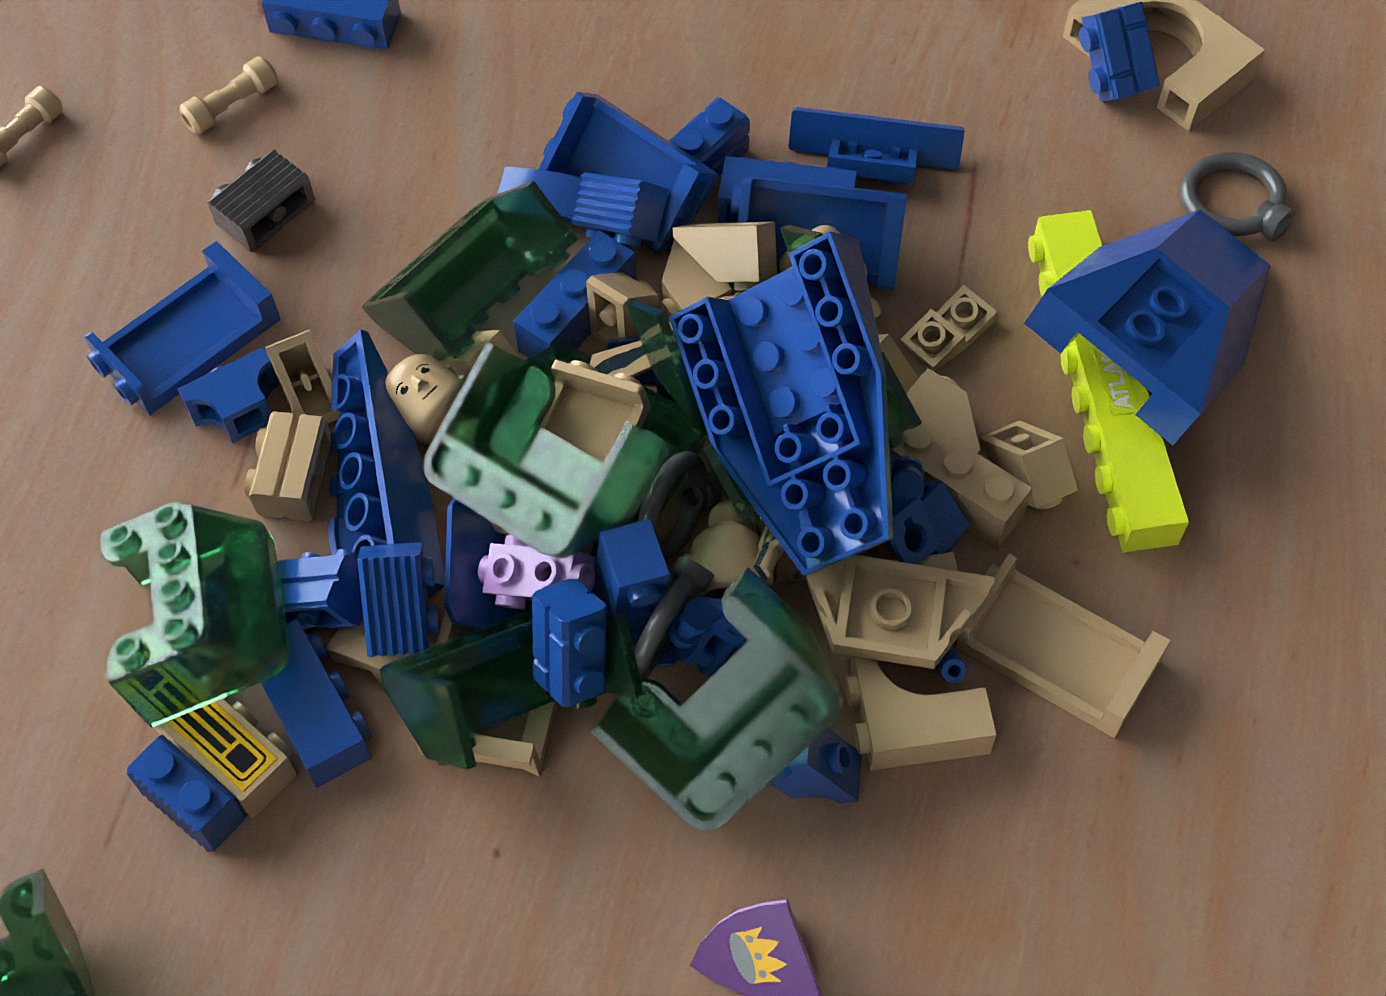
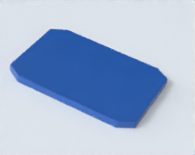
[444,493,525,636]

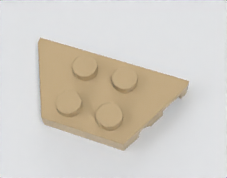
[805,555,995,669]

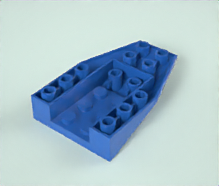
[1024,210,1271,445]
[669,231,893,575]

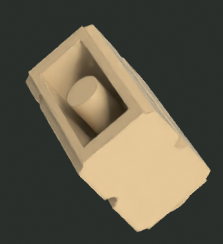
[244,411,331,522]

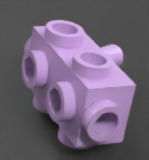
[478,535,595,609]

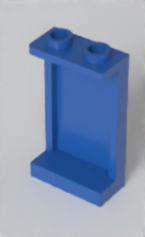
[539,92,719,251]
[731,175,907,290]
[84,241,281,416]

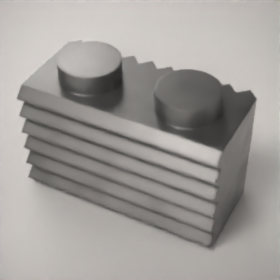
[207,149,315,252]

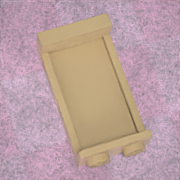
[485,360,651,554]
[956,553,1171,739]

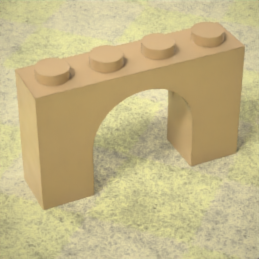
[1063,0,1265,132]
[838,552,997,771]

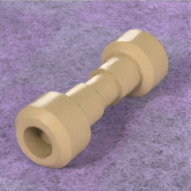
[179,56,278,134]
[0,86,63,168]

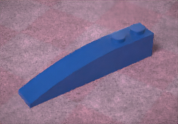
[328,329,445,599]

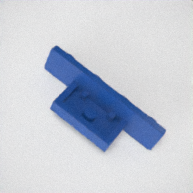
[788,107,965,185]

